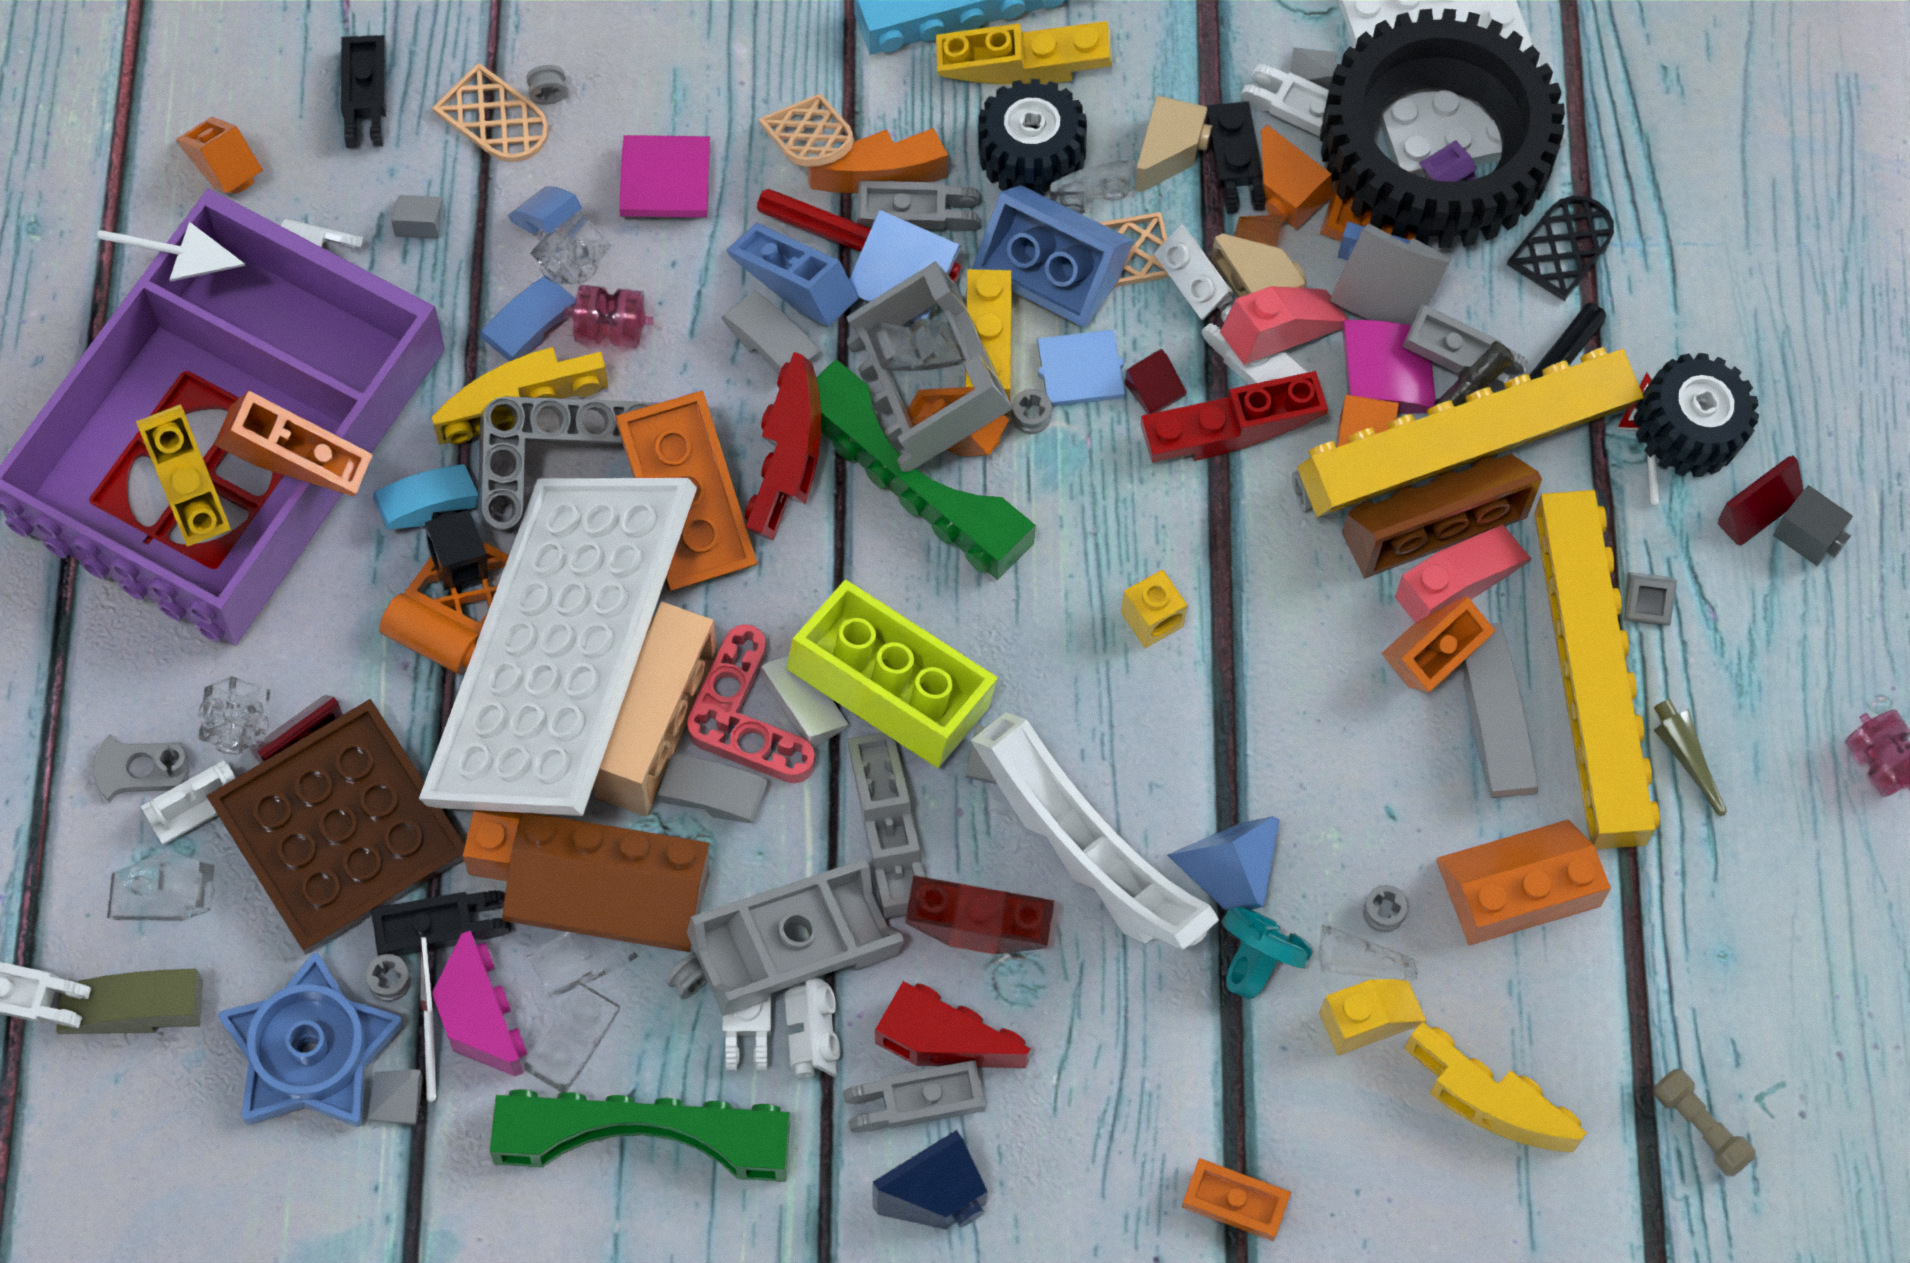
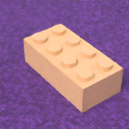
[593,601,717,817]

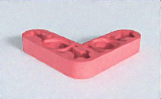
[687,624,815,783]

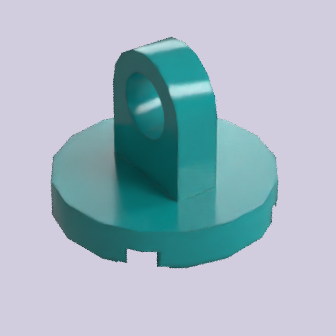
[1221,906,1314,999]

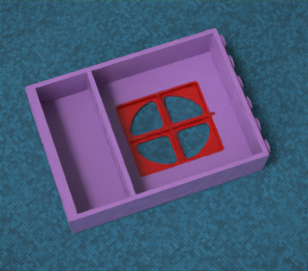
[0,188,445,646]

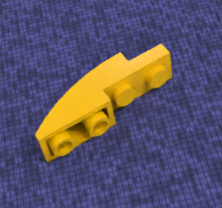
[936,21,1112,84]
[431,347,608,445]
[1404,1021,1587,1153]

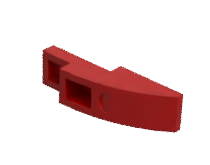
[745,352,821,541]
[1140,371,1328,463]

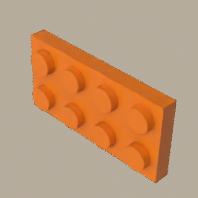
[615,390,758,592]

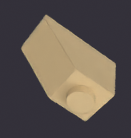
[1134,95,1212,192]
[1211,233,1306,298]

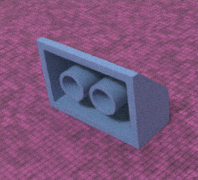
[972,185,1134,327]

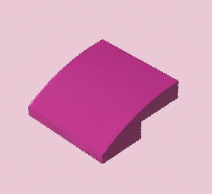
[619,135,711,218]
[1342,320,1436,414]

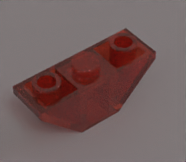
[905,875,1055,955]

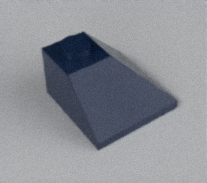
[873,1130,988,1230]

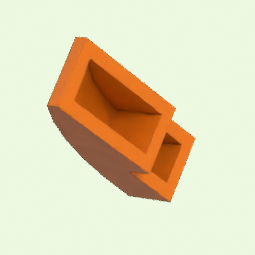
[807,128,948,193]

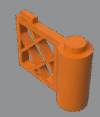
[379,541,509,675]

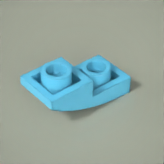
[373,464,479,530]

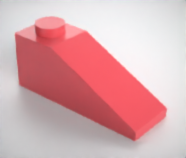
[1220,286,1349,365]
[1395,524,1531,623]

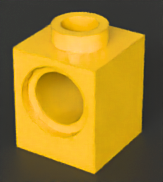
[1121,569,1188,648]

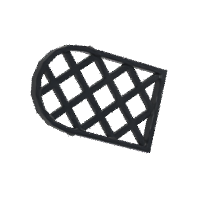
[1506,196,1614,301]

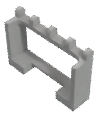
[846,261,1013,472]

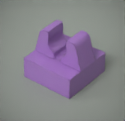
[1419,140,1477,182]

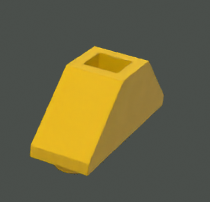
[136,404,231,547]

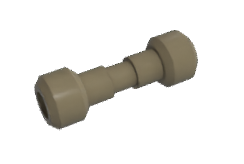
[1654,1069,1756,1177]

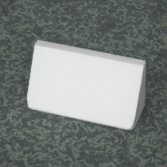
[760,656,849,748]

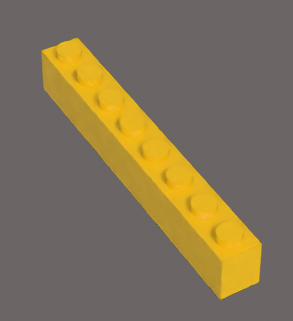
[1297,347,1644,517]
[1534,490,1660,850]

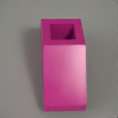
[432,930,528,1077]

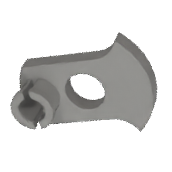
[93,734,189,803]

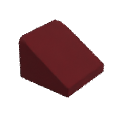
[1125,349,1187,414]

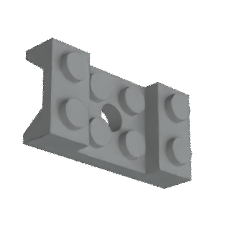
[686,858,904,1016]

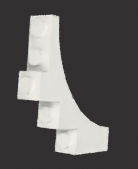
[970,712,1219,950]

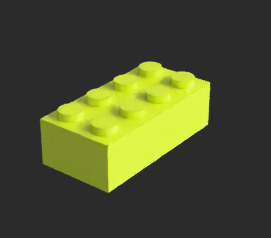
[786,579,998,768]

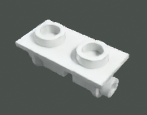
[1154,224,1235,320]
[140,760,236,845]
[784,977,840,1078]

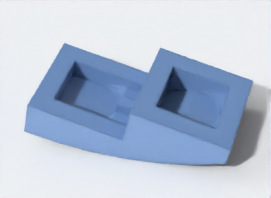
[508,186,582,234]
[480,275,578,361]

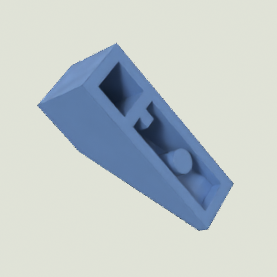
[726,222,859,327]

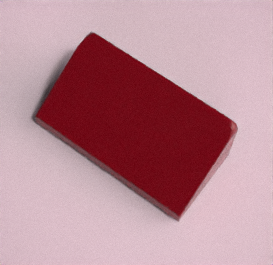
[1717,455,1804,546]
[250,695,343,763]

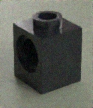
[425,510,488,591]

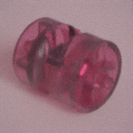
[564,284,654,348]
[1845,709,1910,797]

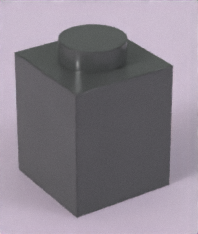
[1773,485,1853,567]

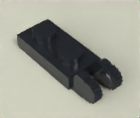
[341,35,387,148]
[1206,101,1265,213]
[371,890,511,956]

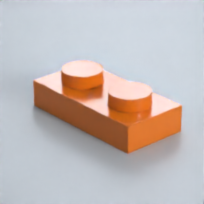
[1181,1158,1291,1242]

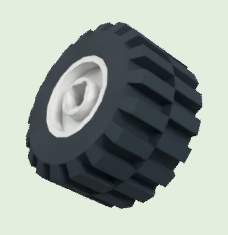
[978,79,1087,195]
[1634,353,1759,477]

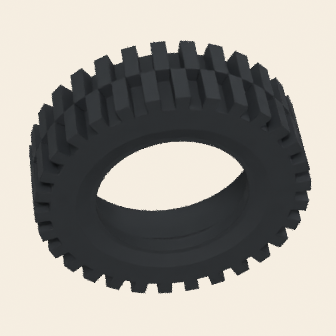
[1320,8,1565,248]

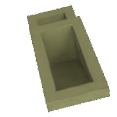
[56,969,203,1034]

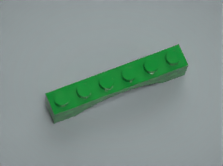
[816,359,1036,580]
[490,1089,790,1182]

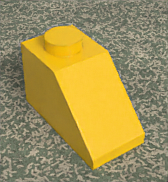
[1319,978,1426,1056]

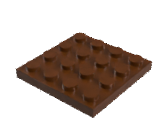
[206,699,465,955]

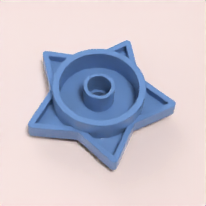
[218,953,404,1127]

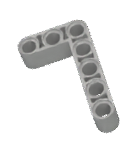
[478,396,661,531]

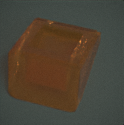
[1234,215,1284,247]

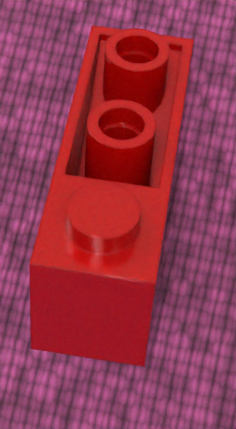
[875,981,1031,1068]

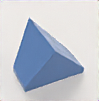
[1167,816,1280,911]

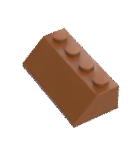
[1342,454,1542,579]
[502,813,710,952]

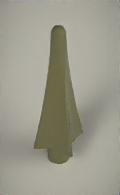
[1654,699,1727,816]

